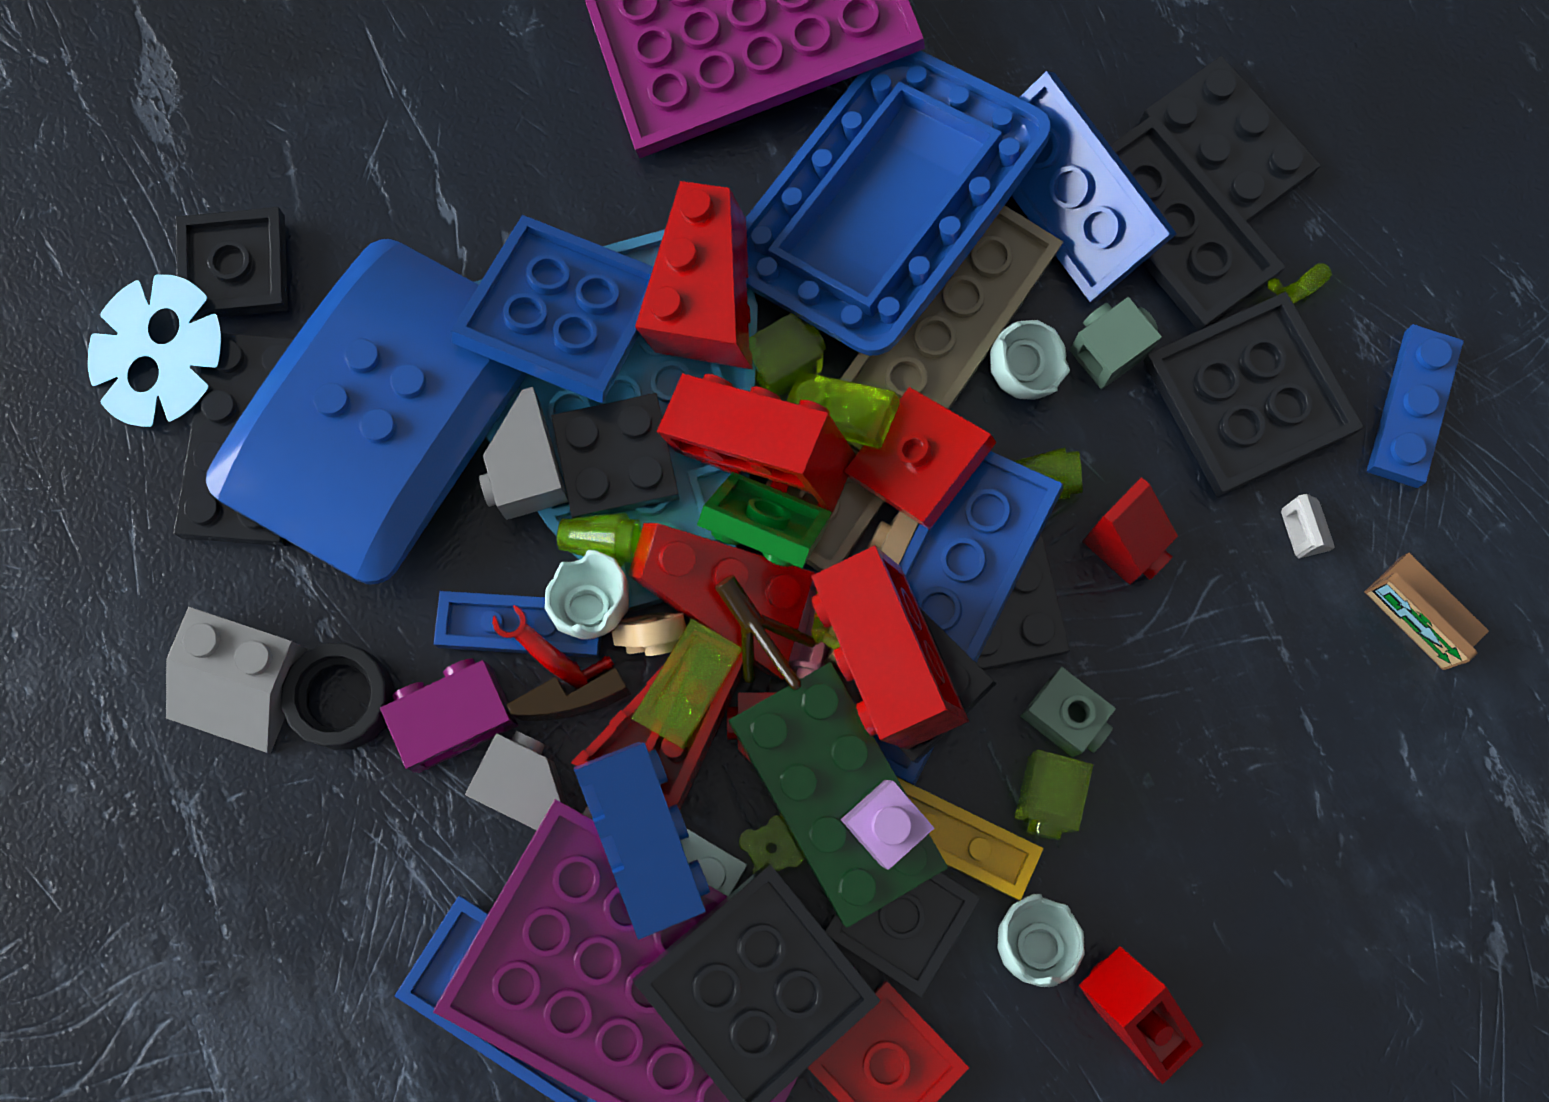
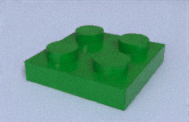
[697,472,832,569]

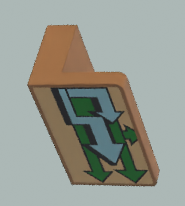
[1364,553,1489,670]

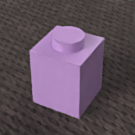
[841,780,934,870]

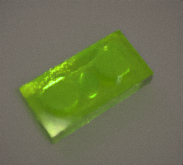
[786,371,900,449]
[632,619,742,749]

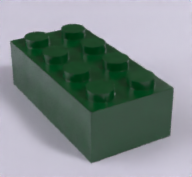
[728,662,948,928]

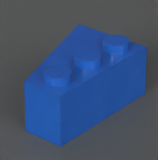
[574,742,710,940]

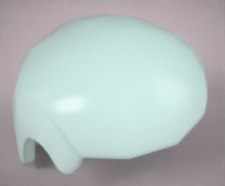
[990,320,1070,400]
[545,550,629,639]
[997,894,1085,987]

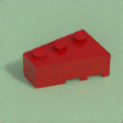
[628,523,815,680]

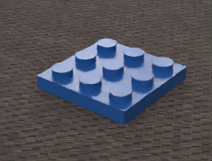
[451,215,653,404]

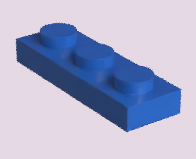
[1366,324,1464,488]
[434,591,602,658]

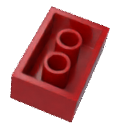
[811,545,969,749]

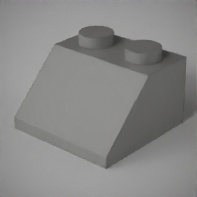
[166,606,309,754]

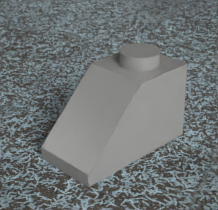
[479,387,568,520]
[465,731,568,830]

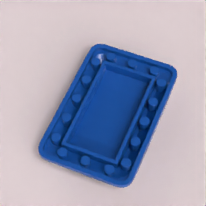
[746,50,1050,356]
[206,239,527,584]

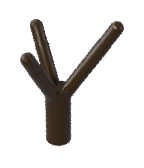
[715,575,816,690]

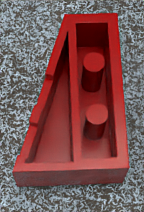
[635,181,753,370]
[657,373,856,514]
[571,631,743,811]

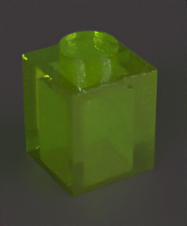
[749,313,826,396]
[1015,750,1094,840]

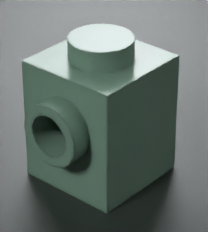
[1069,297,1162,390]
[1020,667,1116,757]

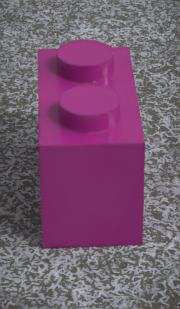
[380,658,519,773]

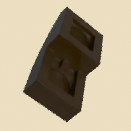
[507,668,631,721]

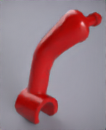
[492,605,614,689]

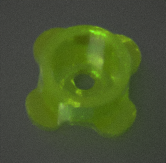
[739,815,804,874]

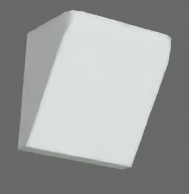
[1281,494,1335,559]

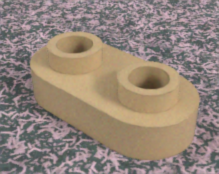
[611,612,688,656]

